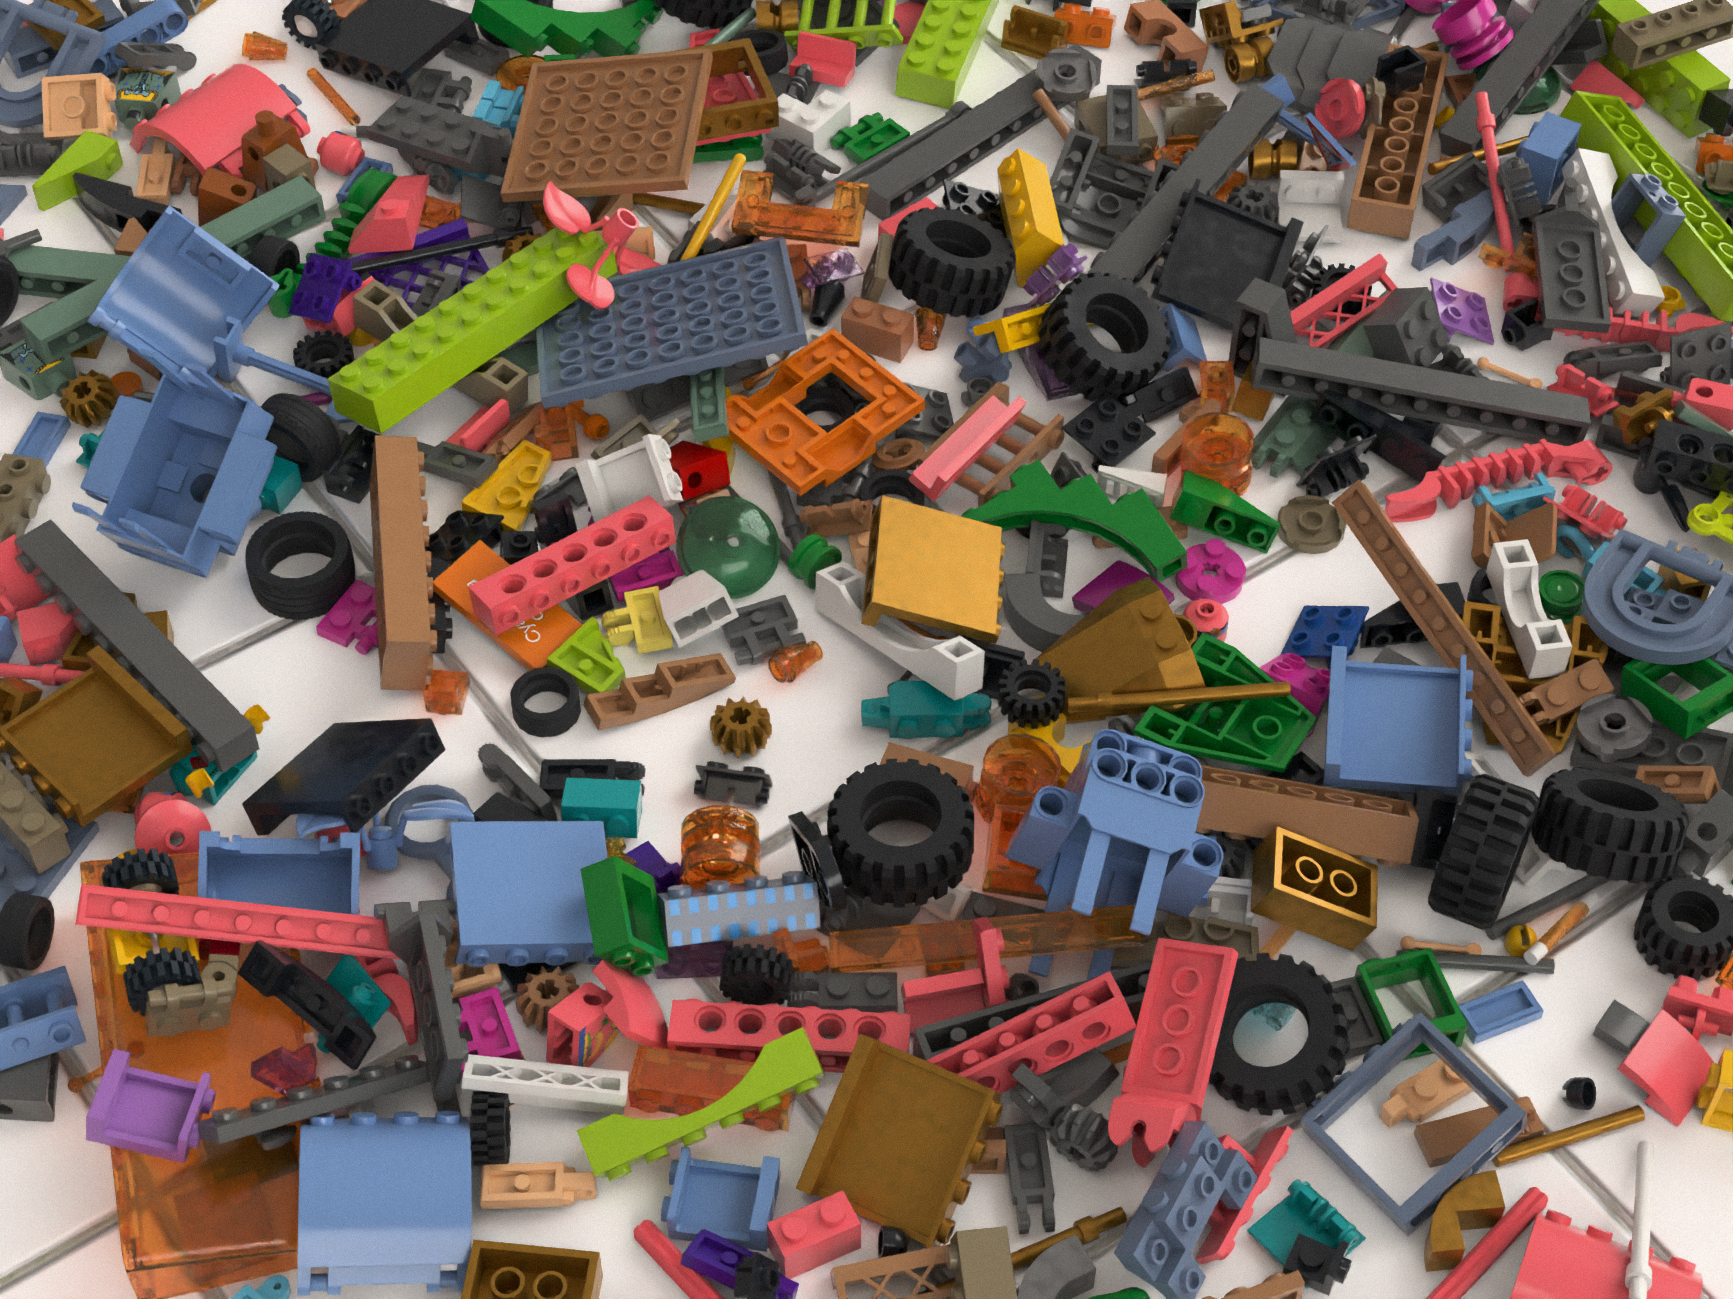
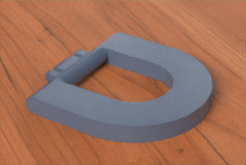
[0,0,106,128]
[1582,529,1733,665]

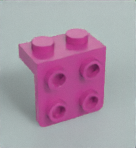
[1259,653,1330,738]

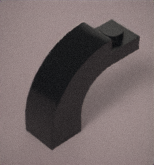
[532,491,614,621]

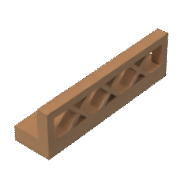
[830,1244,956,1299]

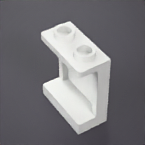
[575,434,683,522]

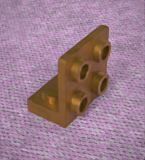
[1199,0,1284,47]

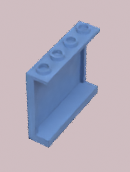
[1323,646,1473,796]
[445,821,608,967]

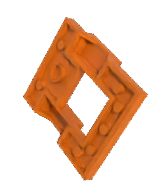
[726,328,925,496]

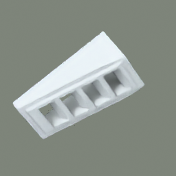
[1097,465,1167,508]

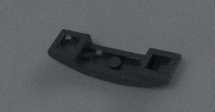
[237,940,377,1071]

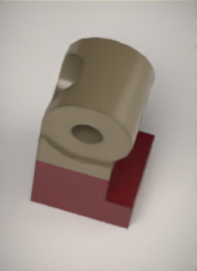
[199,938,241,1003]

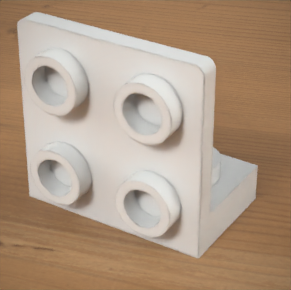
[1277,170,1344,243]

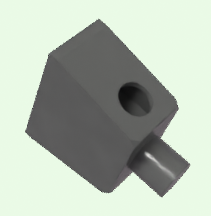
[1673,789,1733,878]
[0,1052,59,1122]

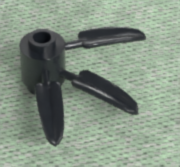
[1633,444,1731,533]

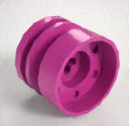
[1432,0,1514,71]

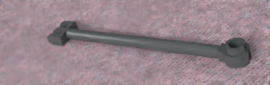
[793,100,972,221]

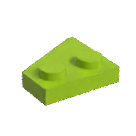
[547,617,626,694]

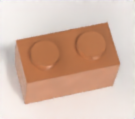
[841,296,914,364]

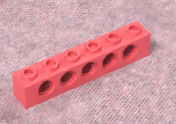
[468,495,676,635]
[926,971,1136,1093]
[667,999,911,1073]

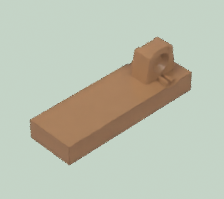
[1151,397,1222,478]
[1413,1096,1545,1168]

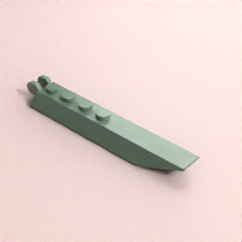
[1245,290,1389,479]

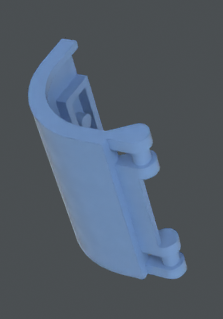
[87,205,280,382]
[297,1111,472,1296]

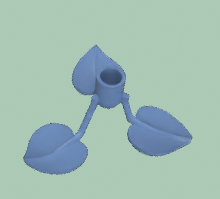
[296,799,475,870]

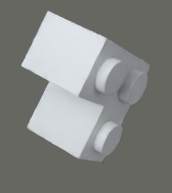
[765,89,851,155]

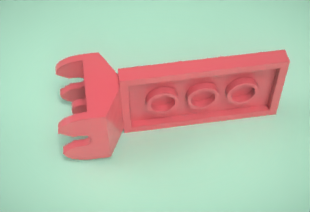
[1108,938,1238,1168]

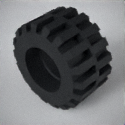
[1633,874,1733,980]

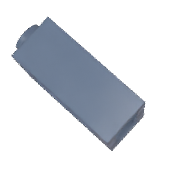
[1612,173,1686,268]

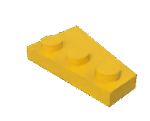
[461,439,552,532]

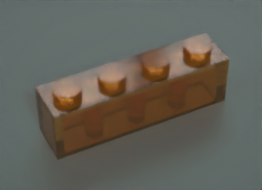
[628,1045,797,1131]

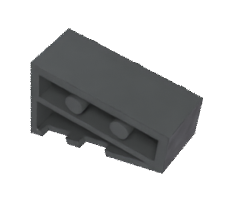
[1227,277,1297,397]

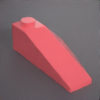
[348,174,430,254]

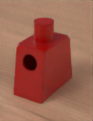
[669,440,731,500]

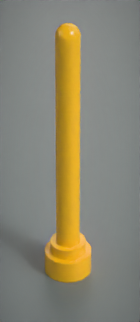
[680,153,746,261]

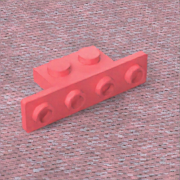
[1195,1125,1293,1264]

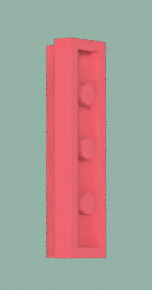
[1290,253,1398,348]
[908,395,1027,502]

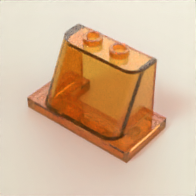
[731,170,869,248]

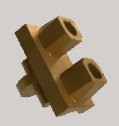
[1613,388,1676,445]

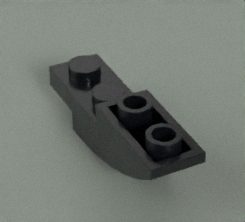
[73,173,183,233]
[1309,390,1447,483]

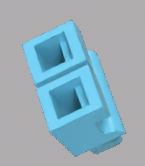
[472,80,525,140]

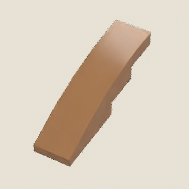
[583,653,736,730]

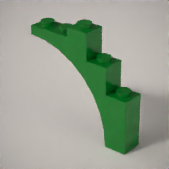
[470,0,663,59]
[961,459,1187,582]

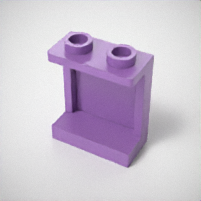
[86,1049,216,1163]

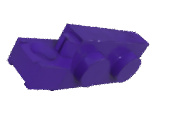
[680,1229,799,1299]

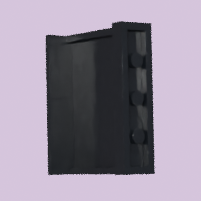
[315,0,479,97]
[1150,179,1304,330]
[242,718,446,836]

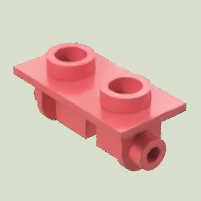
[1547,364,1620,418]

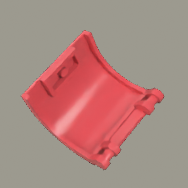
[129,63,311,179]
[1510,1209,1703,1299]

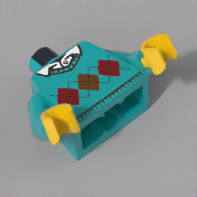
[169,704,271,806]

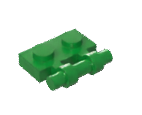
[830,112,910,165]

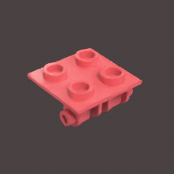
[1542,484,1628,542]
[0,534,51,621]

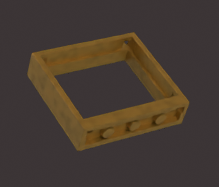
[670,38,779,141]

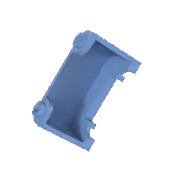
[197,831,360,915]

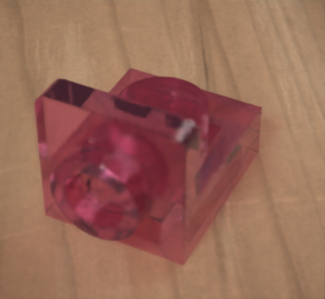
[251,1044,316,1096]

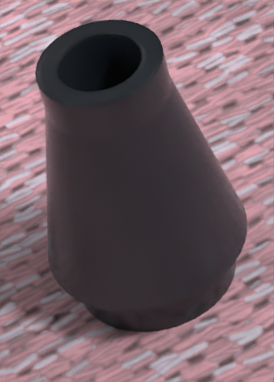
[809,278,845,327]

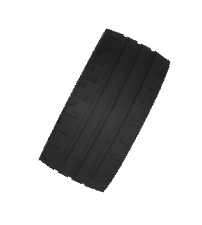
[245,511,355,620]

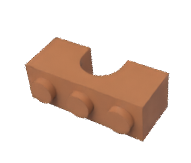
[1124,0,1209,73]

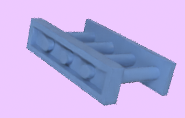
[0,965,87,1071]

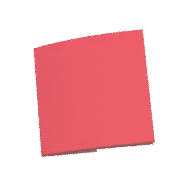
[592,959,668,1053]
[1617,1009,1714,1127]

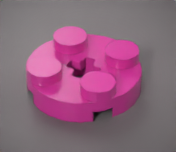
[1175,539,1246,604]

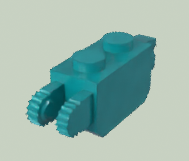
[861,681,992,739]

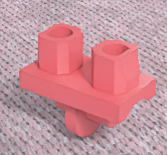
[1661,975,1733,1041]

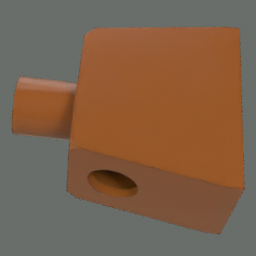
[241,110,308,191]
[198,167,257,227]

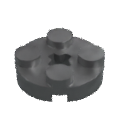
[1035,49,1097,102]
[1576,694,1652,763]

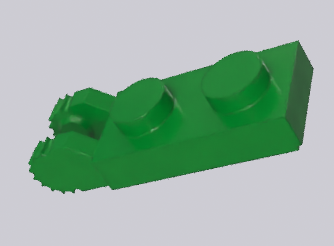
[693,134,765,163]

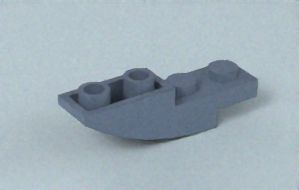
[1411,188,1496,272]

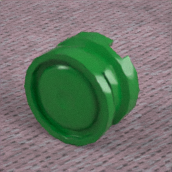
[788,533,842,590]
[1538,570,1585,625]

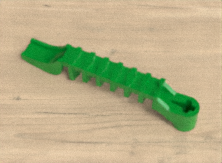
[268,168,397,318]

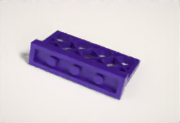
[349,218,490,309]

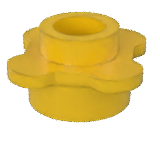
[1655,286,1686,317]

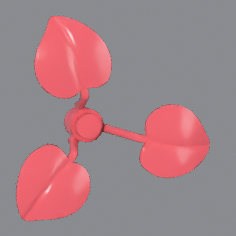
[543,181,661,310]

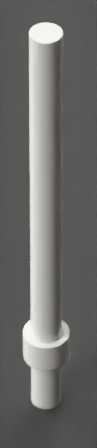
[1625,1140,1654,1299]

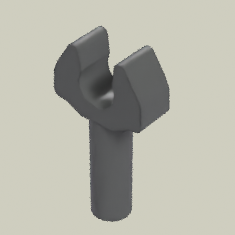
[0,229,42,258]

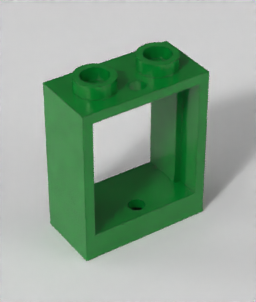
[1620,658,1733,739]
[580,856,669,976]
[1355,948,1468,1061]

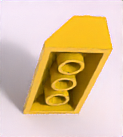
[997,148,1064,288]

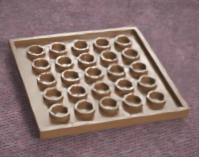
[500,48,713,203]

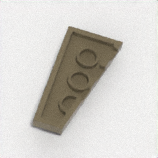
[1102,909,1260,968]

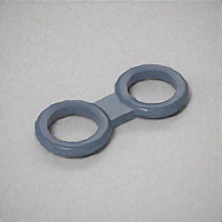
[384,784,473,921]

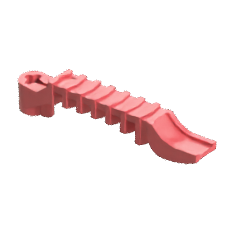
[1503,273,1733,353]
[1384,438,1613,523]
[314,825,419,1046]

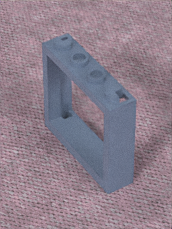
[1301,1012,1528,1236]

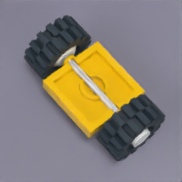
[101,848,201,1016]

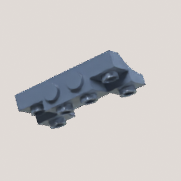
[1625,587,1733,670]
[1114,1121,1258,1299]

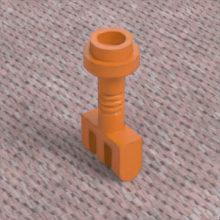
[548,400,610,440]

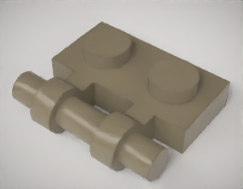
[145,977,233,1038]

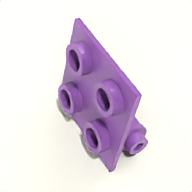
[1023,242,1088,308]
[1430,277,1494,345]

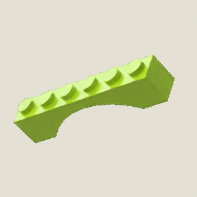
[576,1027,826,1182]

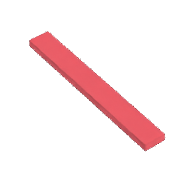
[75,884,401,960]

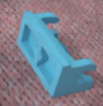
[1471,472,1556,521]

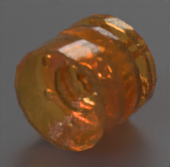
[1181,412,1254,496]
[976,734,1062,834]
[681,805,760,889]

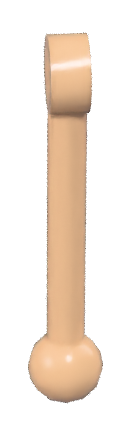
[1477,357,1543,389]
[1400,936,1482,955]

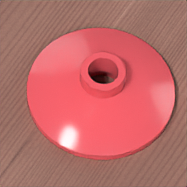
[134,799,211,875]

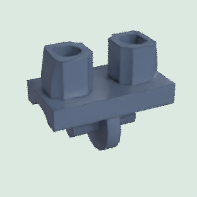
[954,332,1012,384]

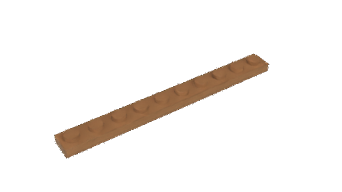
[1331,480,1558,777]

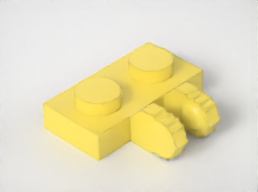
[600,586,673,654]

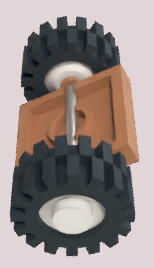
[282,0,368,50]

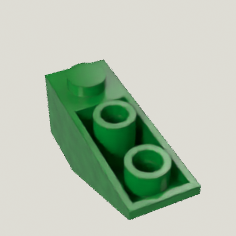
[1170,470,1281,554]

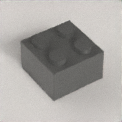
[1363,287,1450,368]

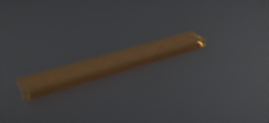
[829,905,1144,973]

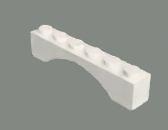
[1561,148,1665,317]
[815,561,985,701]

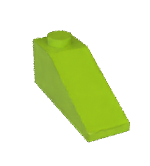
[32,130,123,211]

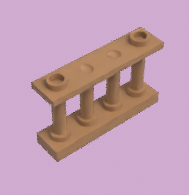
[918,381,1065,507]

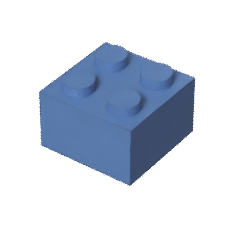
[1516,112,1582,205]

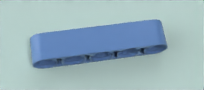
[48,0,189,77]

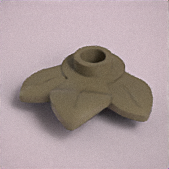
[1358,77,1386,140]

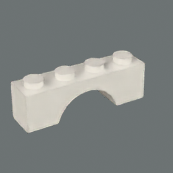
[1486,539,1572,679]

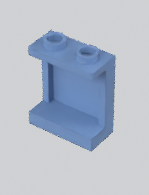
[661,1146,781,1252]

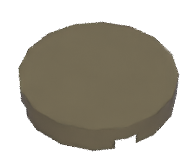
[1277,495,1346,554]

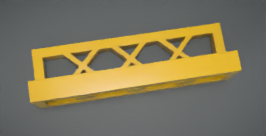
[973,303,1093,354]

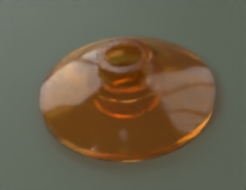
[496,55,545,93]

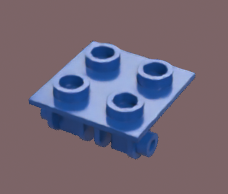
[1280,605,1370,671]

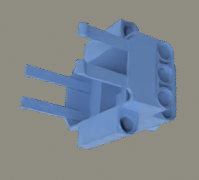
[72,349,278,578]
[1005,729,1223,980]

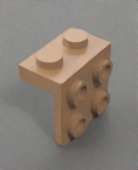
[1471,502,1558,568]

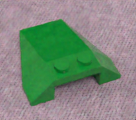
[1133,632,1317,773]

